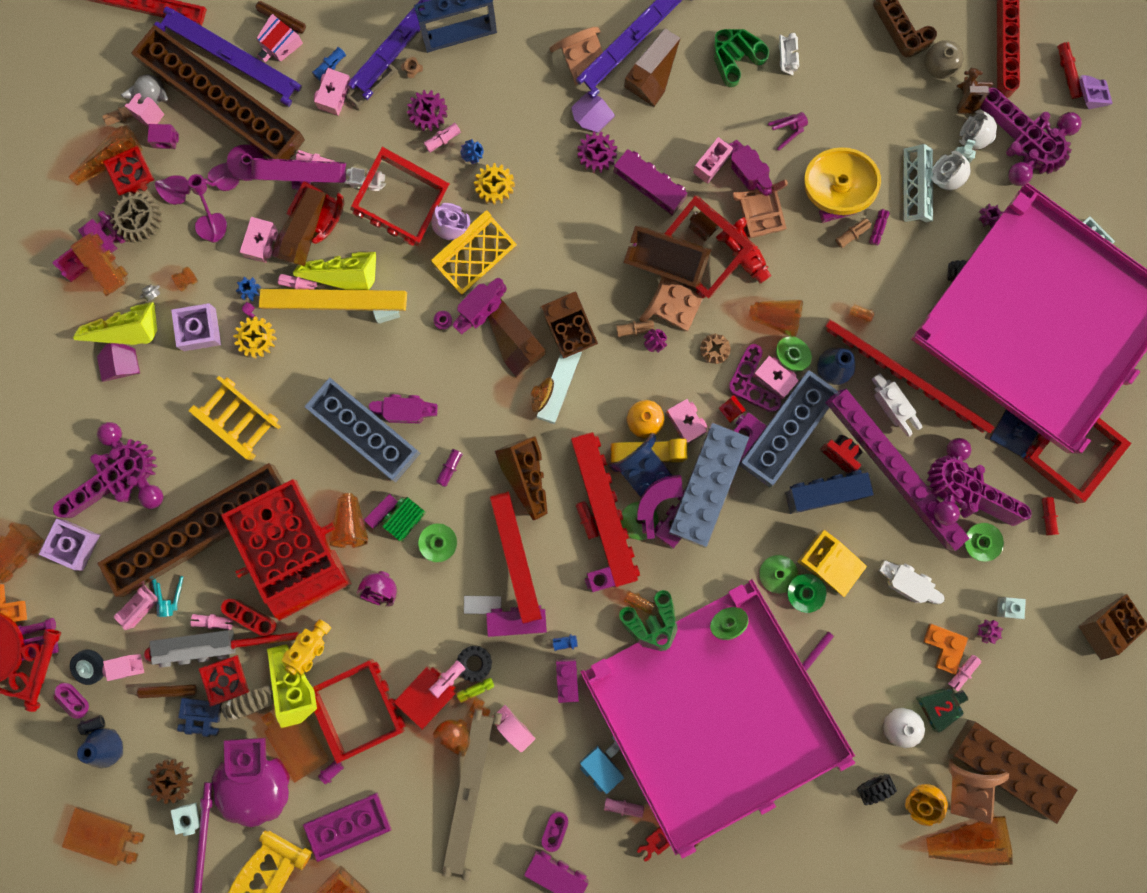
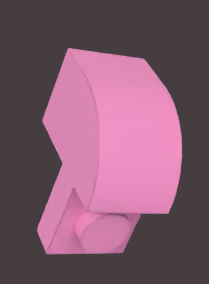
[493,705,536,753]

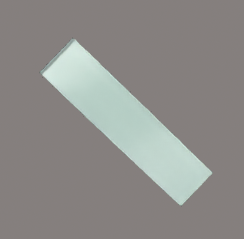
[537,352,582,424]

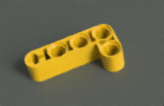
[610,439,687,463]

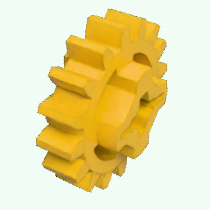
[474,163,515,205]
[233,316,277,358]

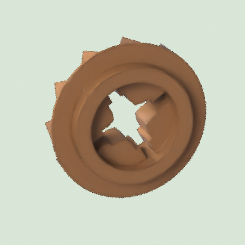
[700,333,731,364]

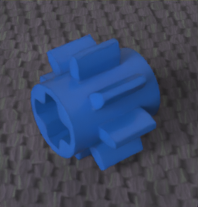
[460,139,484,164]
[236,277,261,301]

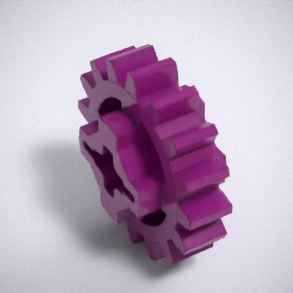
[407,90,448,131]
[577,131,617,173]

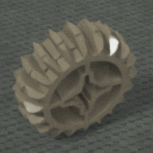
[110,192,163,243]
[221,686,274,722]

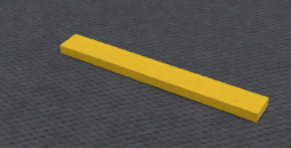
[259,289,407,311]

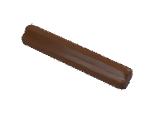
[255,1,306,34]
[137,685,197,698]

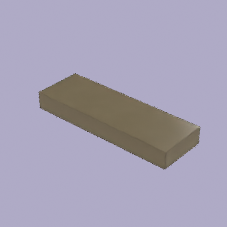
[345,64,398,110]

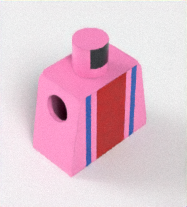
[257,14,303,63]

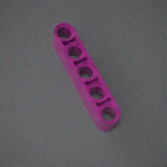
[251,158,346,183]

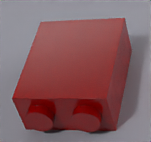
[394,666,457,730]

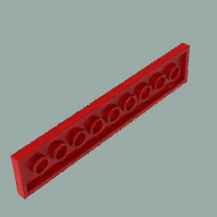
[825,318,994,433]

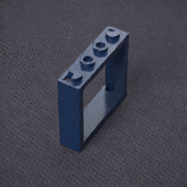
[414,0,497,53]

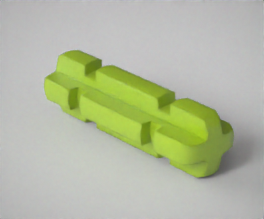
[457,678,494,702]

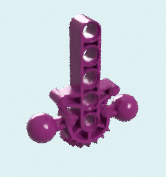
[979,88,1082,186]
[53,422,164,518]
[927,437,1032,526]

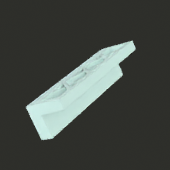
[904,144,933,222]

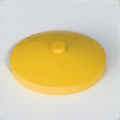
[804,148,881,215]

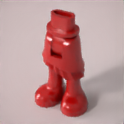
[716,217,772,284]

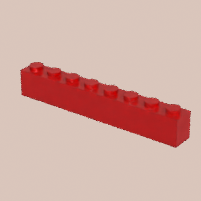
[571,432,640,587]

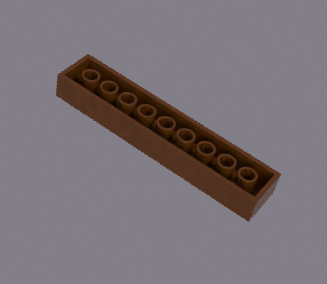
[131,25,305,160]
[97,463,284,597]

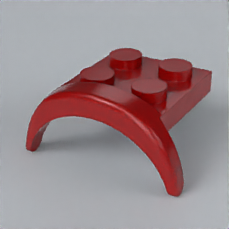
[286,181,345,244]

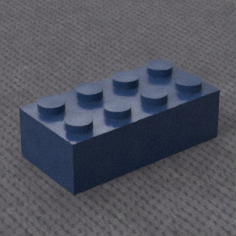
[785,470,874,514]

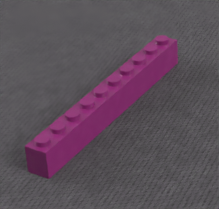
[825,389,970,551]

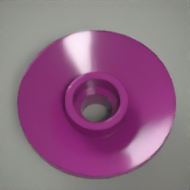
[227,144,265,181]

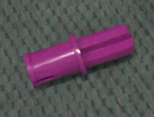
[436,449,463,487]

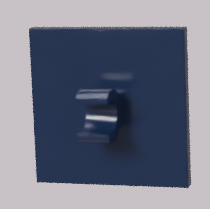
[990,409,1038,458]

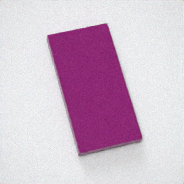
[303,793,392,862]

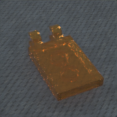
[261,712,329,783]
[62,807,145,866]

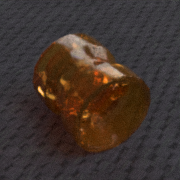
[171,266,198,292]

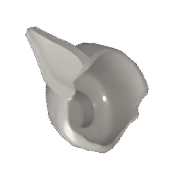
[121,74,168,104]

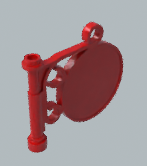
[0,613,61,712]

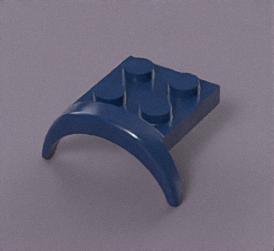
[608,433,673,497]

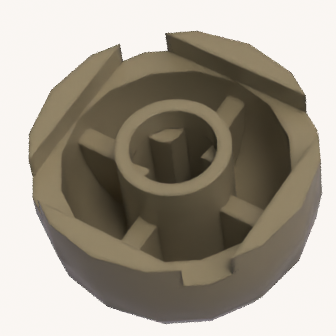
[925,40,964,79]

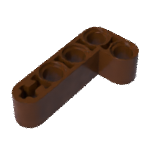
[873,0,937,58]

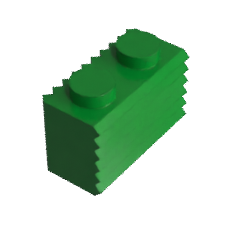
[382,497,426,542]

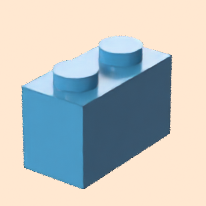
[580,745,624,794]

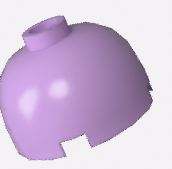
[431,203,470,241]

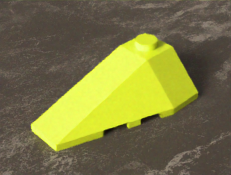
[293,252,376,290]
[73,302,157,345]
[267,644,317,728]

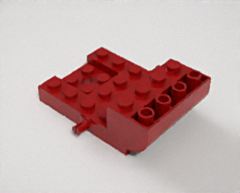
[221,479,352,621]

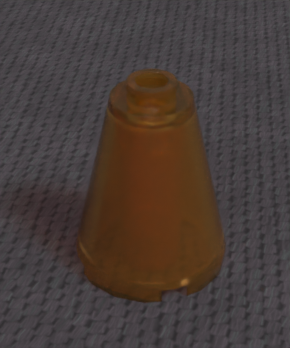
[749,299,803,337]
[329,493,368,548]

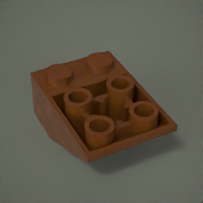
[540,291,598,359]
[1079,594,1147,660]

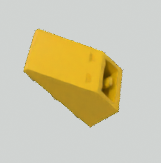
[797,530,867,597]

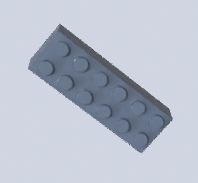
[739,370,837,488]
[305,378,421,482]
[668,423,749,548]

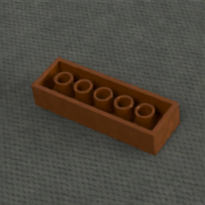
[948,719,1078,824]

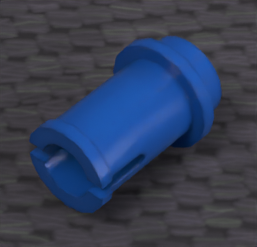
[553,634,578,651]

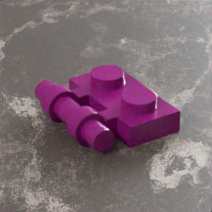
[78,211,126,260]

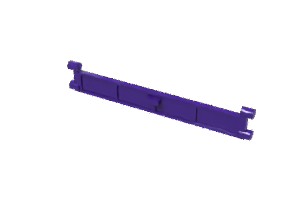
[347,0,430,101]
[576,0,692,99]
[154,6,302,107]

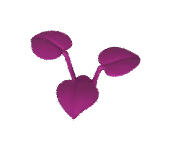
[155,162,240,243]

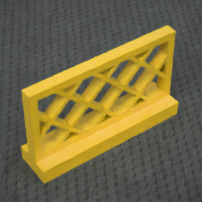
[431,210,517,295]

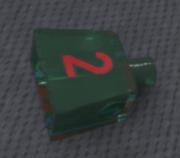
[916,688,968,733]

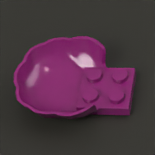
[212,737,290,827]

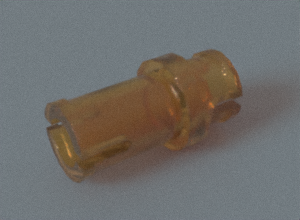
[624,590,655,614]

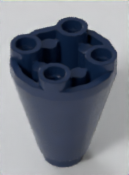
[817,347,855,385]
[77,728,123,769]

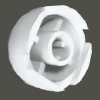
[959,110,997,149]
[931,151,971,190]
[883,708,925,748]

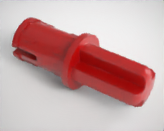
[1042,497,1059,536]
[576,501,600,540]

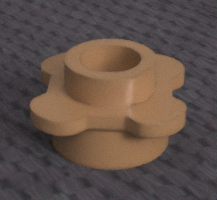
[401,57,423,79]

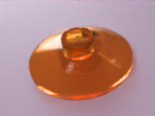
[531,377,554,413]

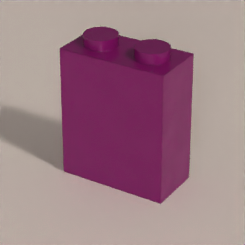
[556,658,579,703]

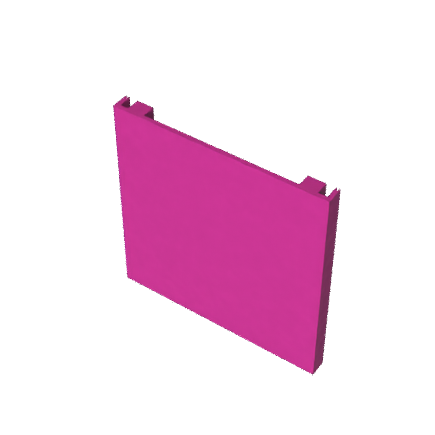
[911,183,1147,454]
[580,579,855,859]

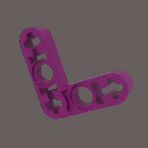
[728,344,781,412]

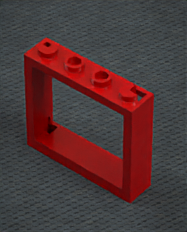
[350,146,450,246]
[664,196,755,299]
[1023,418,1132,504]
[313,659,406,764]

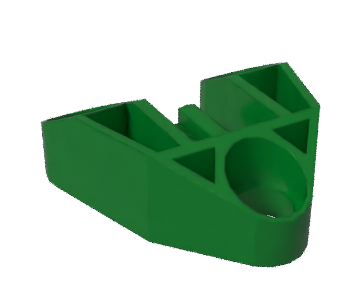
[714,29,769,88]
[619,590,678,651]

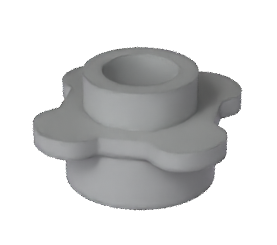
[140,284,160,301]

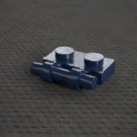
[177,698,222,737]

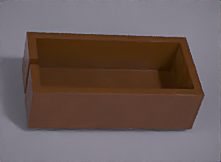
[623,225,711,287]

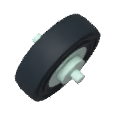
[70,649,104,685]

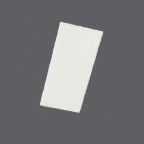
[464,596,501,614]

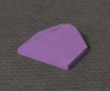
[1079,75,1113,109]
[571,91,615,134]

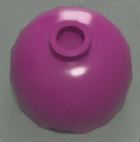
[356,571,397,607]

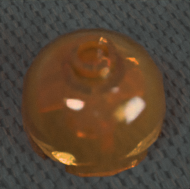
[432,719,470,757]

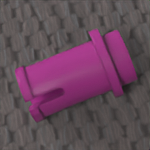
[318,760,344,785]

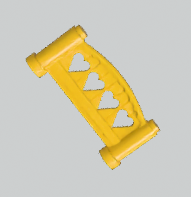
[228,830,312,893]

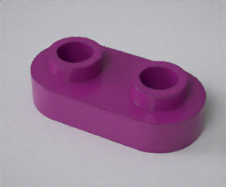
[53,683,89,719]
[542,811,568,852]

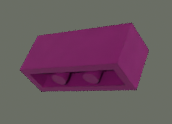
[486,605,547,637]
[524,850,589,893]

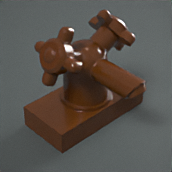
[956,67,994,114]

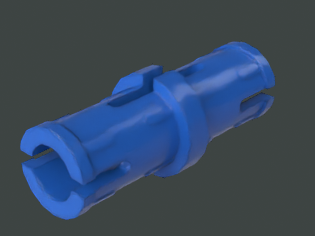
[312,47,346,81]

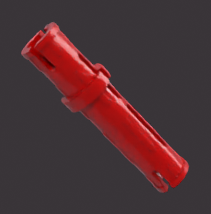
[1057,42,1083,99]

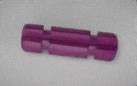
[869,209,890,246]

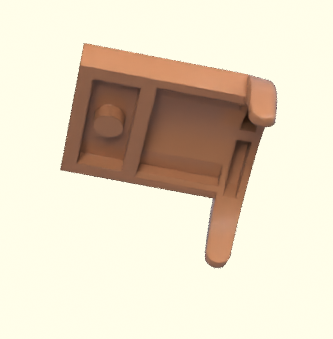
[549,27,603,85]
[733,180,788,239]
[639,276,703,332]
[948,759,1009,824]

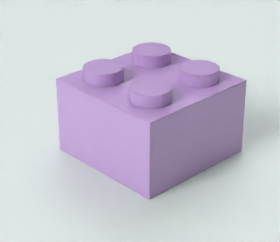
[171,303,221,351]
[39,518,100,571]

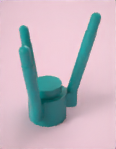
[152,576,184,617]

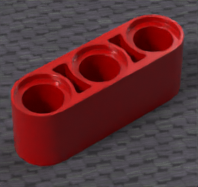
[221,599,277,636]

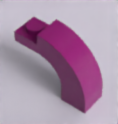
[637,475,683,539]

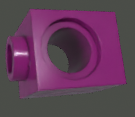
[147,124,179,149]
[585,567,615,592]

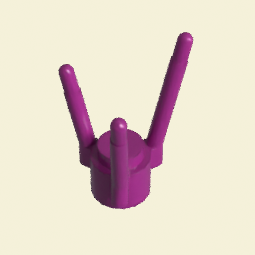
[768,112,808,151]

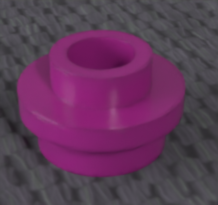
[433,311,453,330]

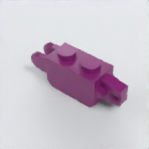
[728,140,772,196]
[452,277,507,335]
[369,394,438,424]

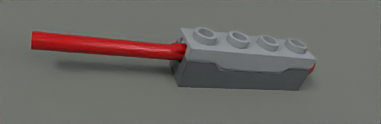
[144,630,299,668]

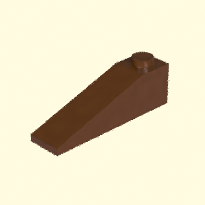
[624,28,680,107]
[495,436,548,521]

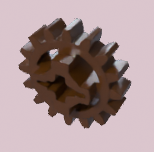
[147,759,193,804]

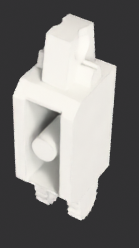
[872,373,922,436]
[878,561,944,604]

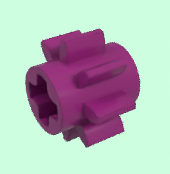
[978,203,1003,228]
[643,329,667,353]
[977,619,1003,644]

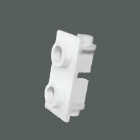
[779,33,799,75]
[345,167,386,191]

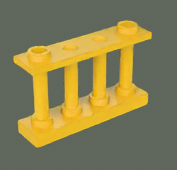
[189,376,281,461]

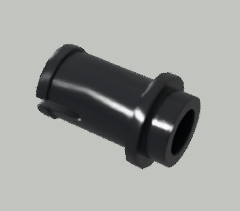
[77,715,106,735]

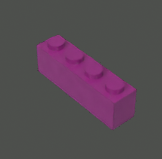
[613,149,687,216]

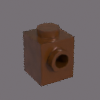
[689,211,718,242]

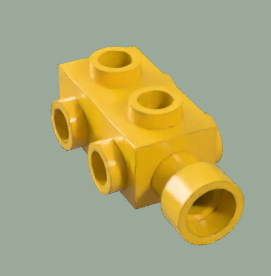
[281,619,331,676]

